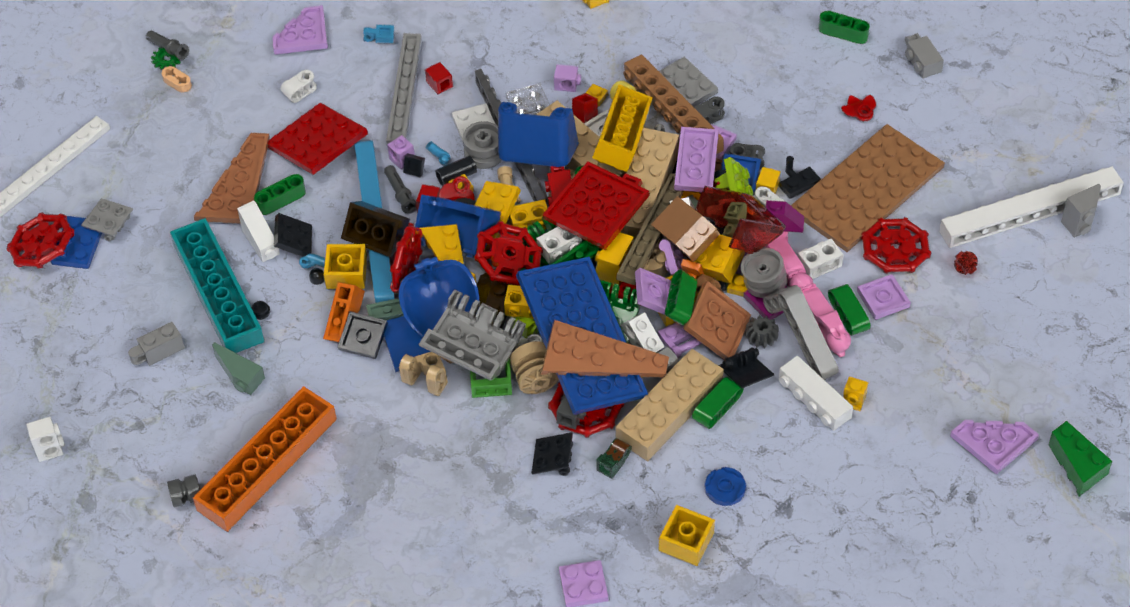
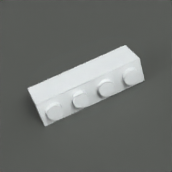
[779,355,853,431]

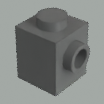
[556,395,586,429]

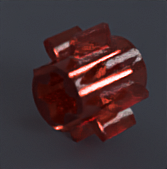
[954,251,978,275]

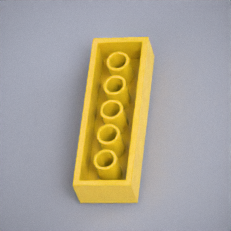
[592,84,653,172]

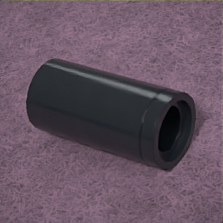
[435,155,477,186]

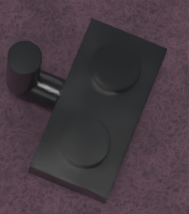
[779,156,821,199]

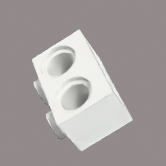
[536,227,582,265]
[798,238,844,279]
[621,312,664,352]
[26,417,65,462]

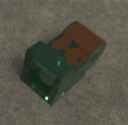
[596,438,632,479]

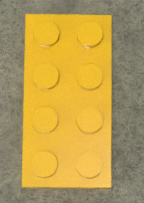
[475,181,521,252]

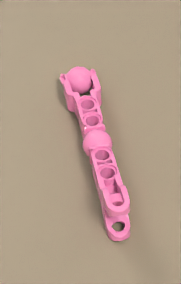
[747,227,851,357]

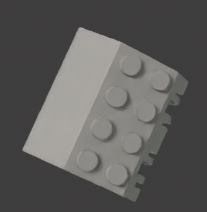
[419,290,526,381]

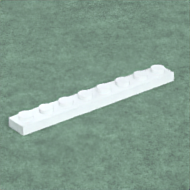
[0,116,110,218]

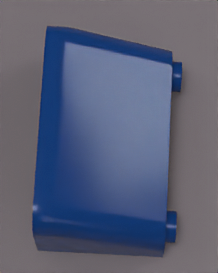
[498,102,579,167]
[415,195,501,258]

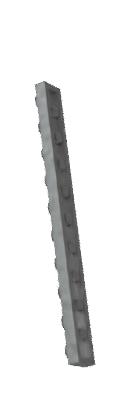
[475,69,548,202]

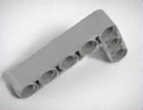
[763,285,839,380]

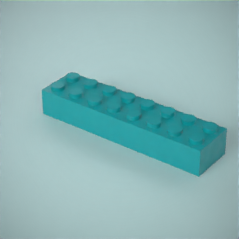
[170,218,265,353]

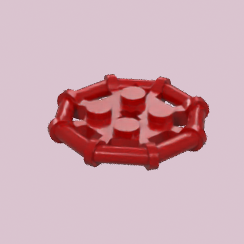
[7,212,75,269]
[861,217,932,274]
[474,221,543,286]
[390,225,423,293]
[548,382,624,438]

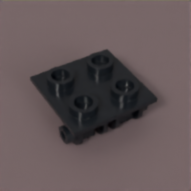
[718,347,774,388]
[531,432,573,476]

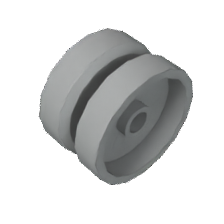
[463,121,502,169]
[741,247,787,298]

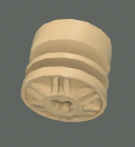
[510,341,559,394]

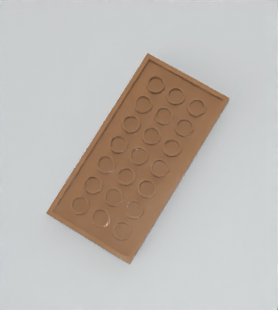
[791,124,945,252]

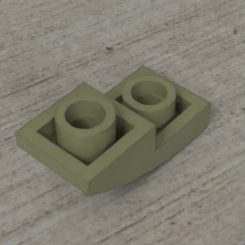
[722,202,747,241]

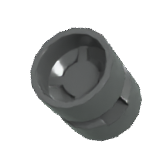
[167,474,200,508]

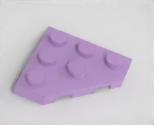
[273,5,328,54]
[950,420,1039,475]

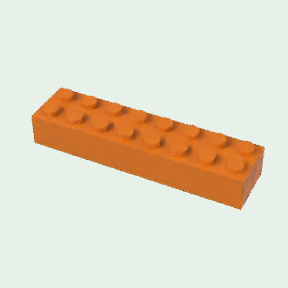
[193,386,337,532]

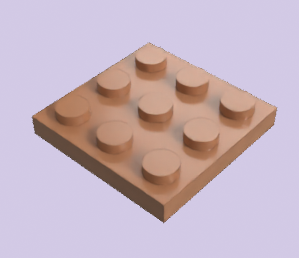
[683,281,751,359]

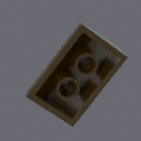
[341,201,410,257]
[477,268,512,329]

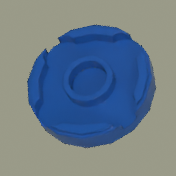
[705,467,746,506]

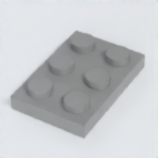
[659,56,718,107]

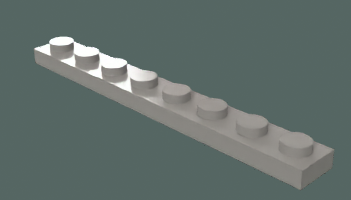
[386,33,422,144]

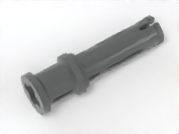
[146,30,189,60]
[384,165,416,213]

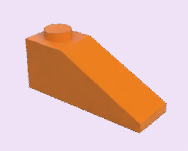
[323,282,365,342]

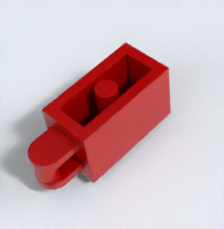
[544,166,572,206]

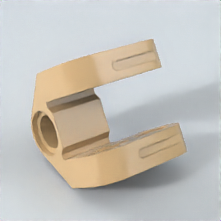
[399,352,448,396]

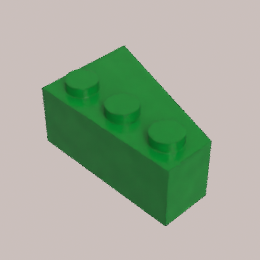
[1048,421,1112,497]

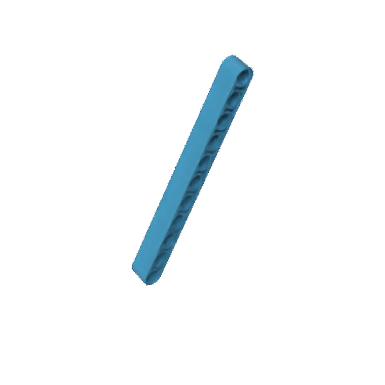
[355,140,395,303]

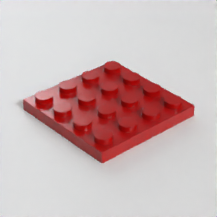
[268,102,368,175]
[542,161,650,250]

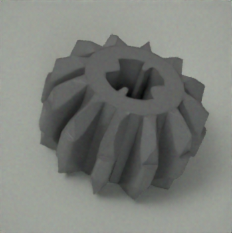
[745,315,779,349]

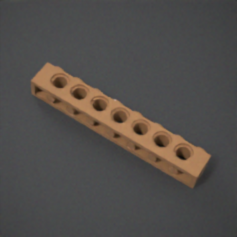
[623,54,724,154]

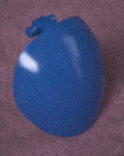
[399,256,479,338]

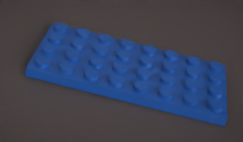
[516,257,648,415]

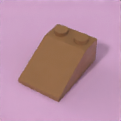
[651,196,720,262]

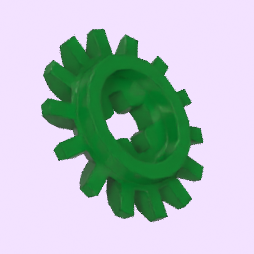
[151,47,181,70]

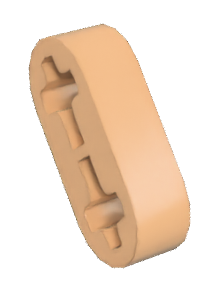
[162,66,192,92]

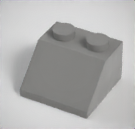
[1061,184,1101,238]

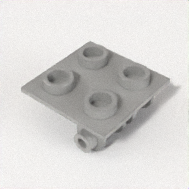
[81,198,133,242]

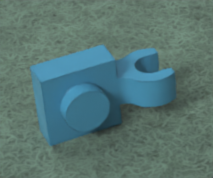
[363,25,394,43]

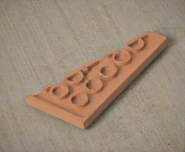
[194,133,270,224]
[541,320,669,377]

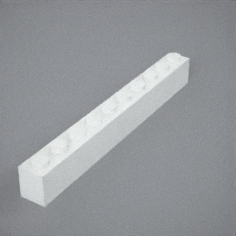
[939,166,1124,248]

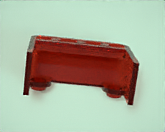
[695,186,786,254]

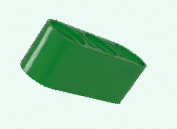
[818,11,870,44]
[254,174,306,215]
[665,269,697,326]
[828,284,871,336]
[692,377,744,429]

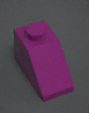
[765,200,804,233]

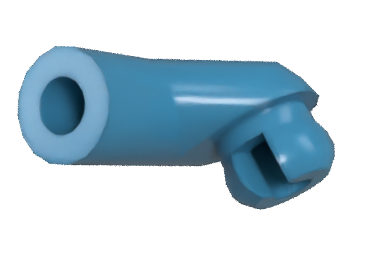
[426,141,451,165]
[299,253,325,269]

